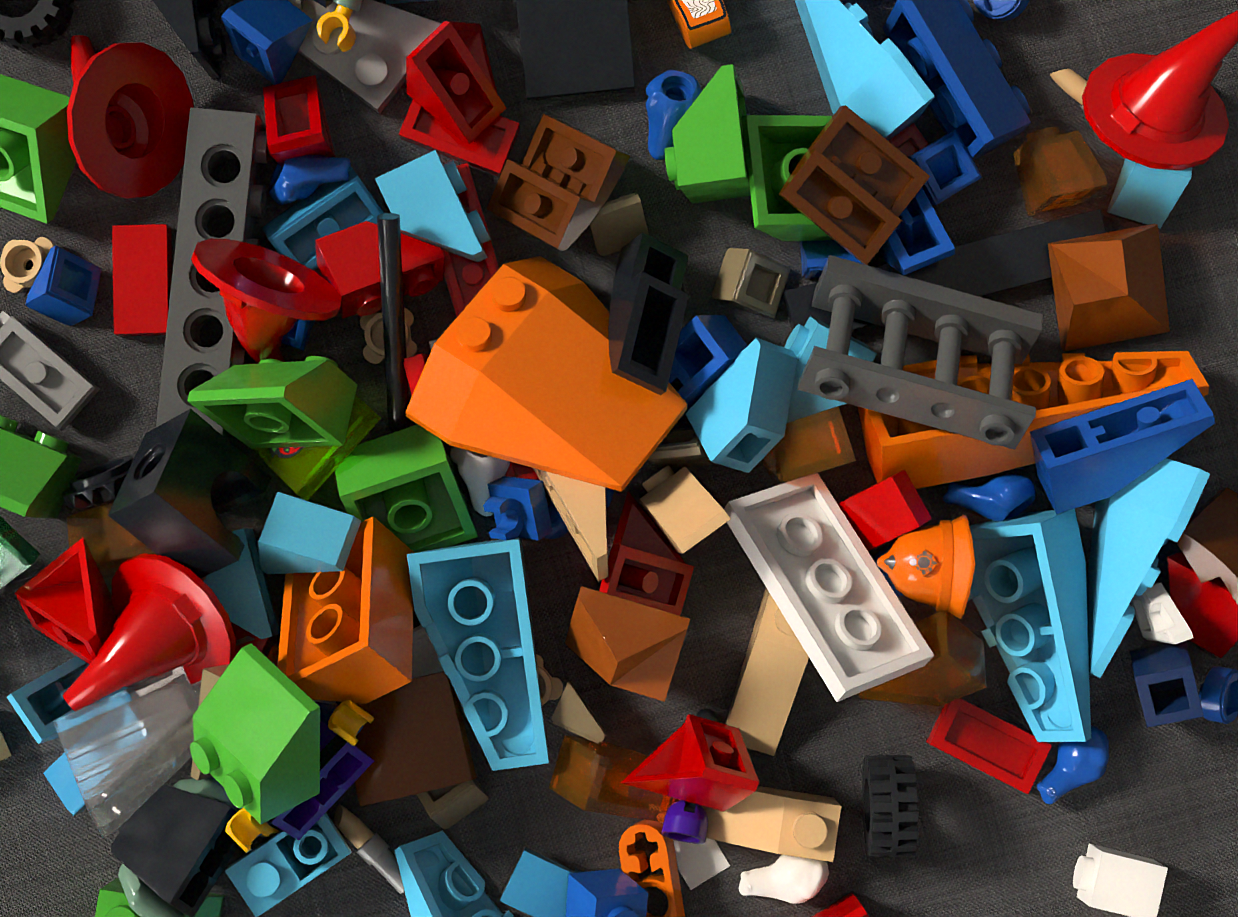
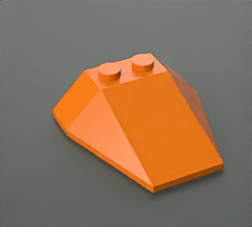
[405,256,687,492]

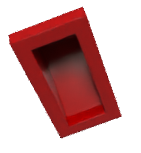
[263,75,336,167]

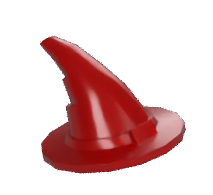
[1081,10,1238,171]
[67,35,194,199]
[191,238,342,362]
[63,553,236,712]

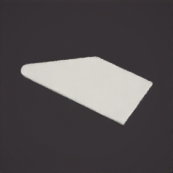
[646,808,730,890]

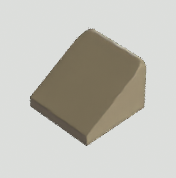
[588,193,649,256]
[712,248,791,319]
[648,427,716,469]
[551,679,606,744]
[417,779,488,829]

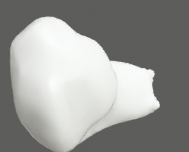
[450,446,510,517]
[739,855,829,904]

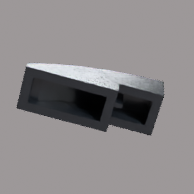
[608,232,689,395]

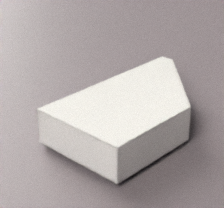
[1131,582,1194,644]

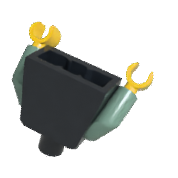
[106,777,280,917]

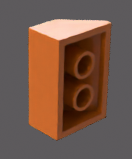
[278,516,414,704]

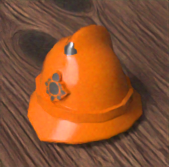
[877,515,976,619]

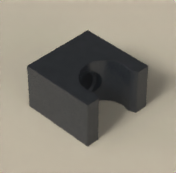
[108,409,271,579]

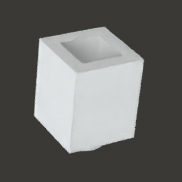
[1073,843,1168,917]

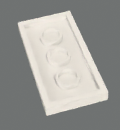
[724,472,934,702]

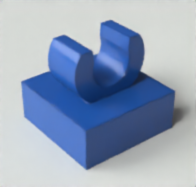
[483,476,553,540]

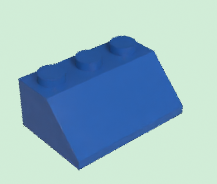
[882,0,1031,161]

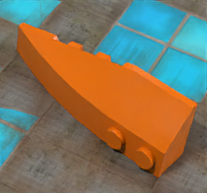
[858,351,1209,489]

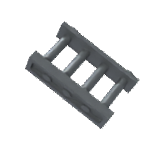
[797,255,1043,450]

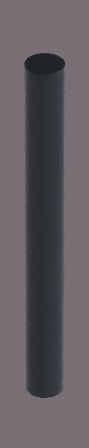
[377,213,410,431]

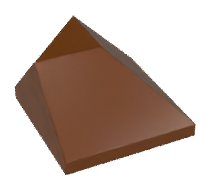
[1048,224,1170,351]
[565,586,690,702]

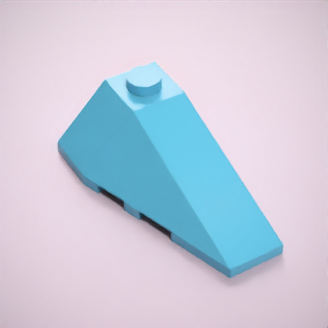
[795,0,935,140]

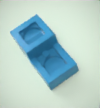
[500,847,583,917]

